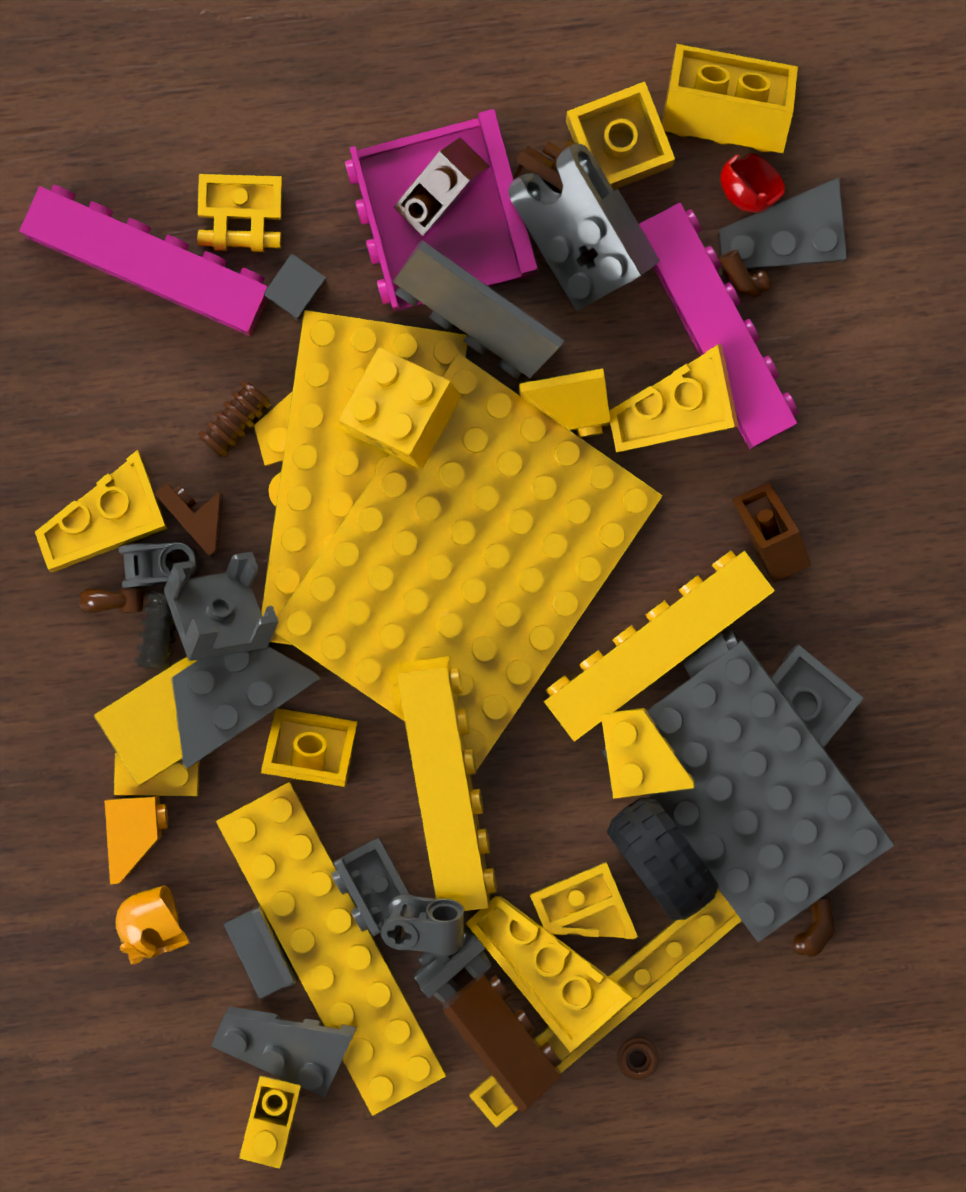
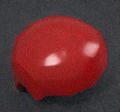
[720,153,785,213]

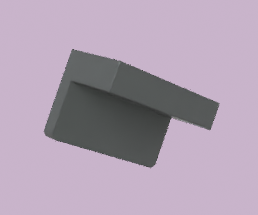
[223,906,298,999]

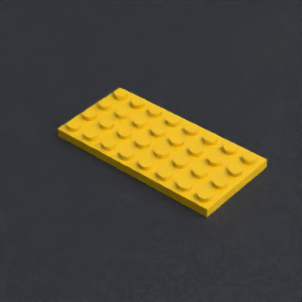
[261,310,467,645]

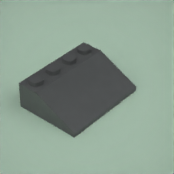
[393,240,564,379]

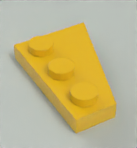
[609,344,739,452]
[35,450,168,573]

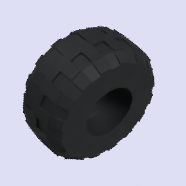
[606,797,719,921]

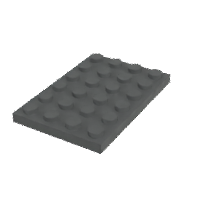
[647,640,895,942]

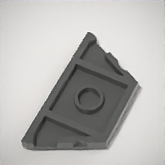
[171,646,320,769]

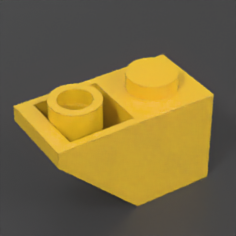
[239,1075,301,1169]

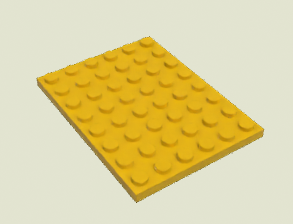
[274,353,663,771]

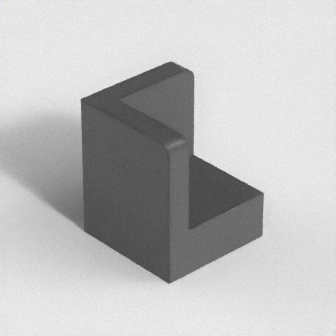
[265,254,326,321]

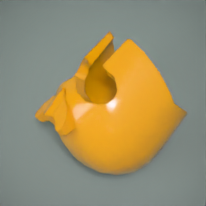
[116,885,190,965]

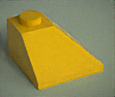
[519,368,610,438]

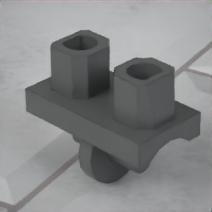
[413,927,491,1003]

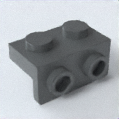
[331,837,410,937]

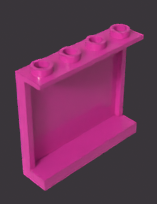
[344,109,538,313]

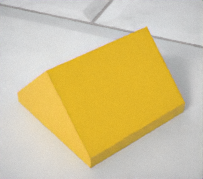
[261,708,357,787]

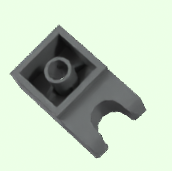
[508,144,660,312]

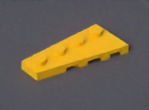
[466,896,637,1053]

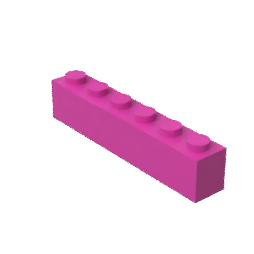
[19,185,268,337]
[639,203,799,450]

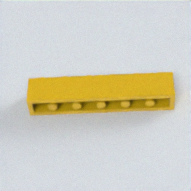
[543,550,775,742]
[397,656,497,911]

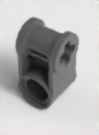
[118,542,201,588]
[381,894,464,955]

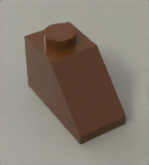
[731,482,811,583]

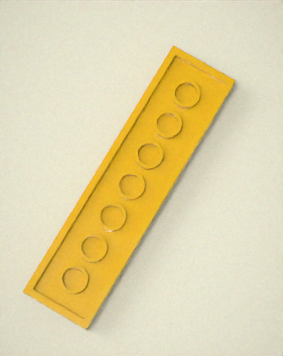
[216,782,446,1116]

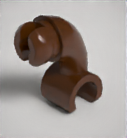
[78,588,143,613]

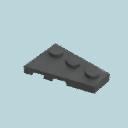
[718,177,847,272]
[211,1006,357,1098]

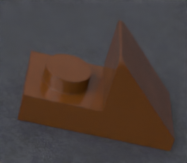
[154,482,223,558]

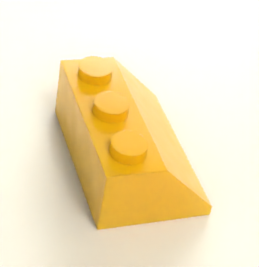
[662,44,798,153]

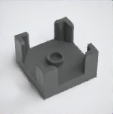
[164,552,278,661]
[772,645,864,747]

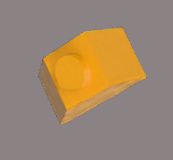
[105,796,168,884]

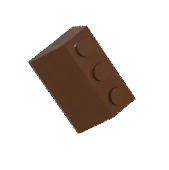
[443,972,562,1114]

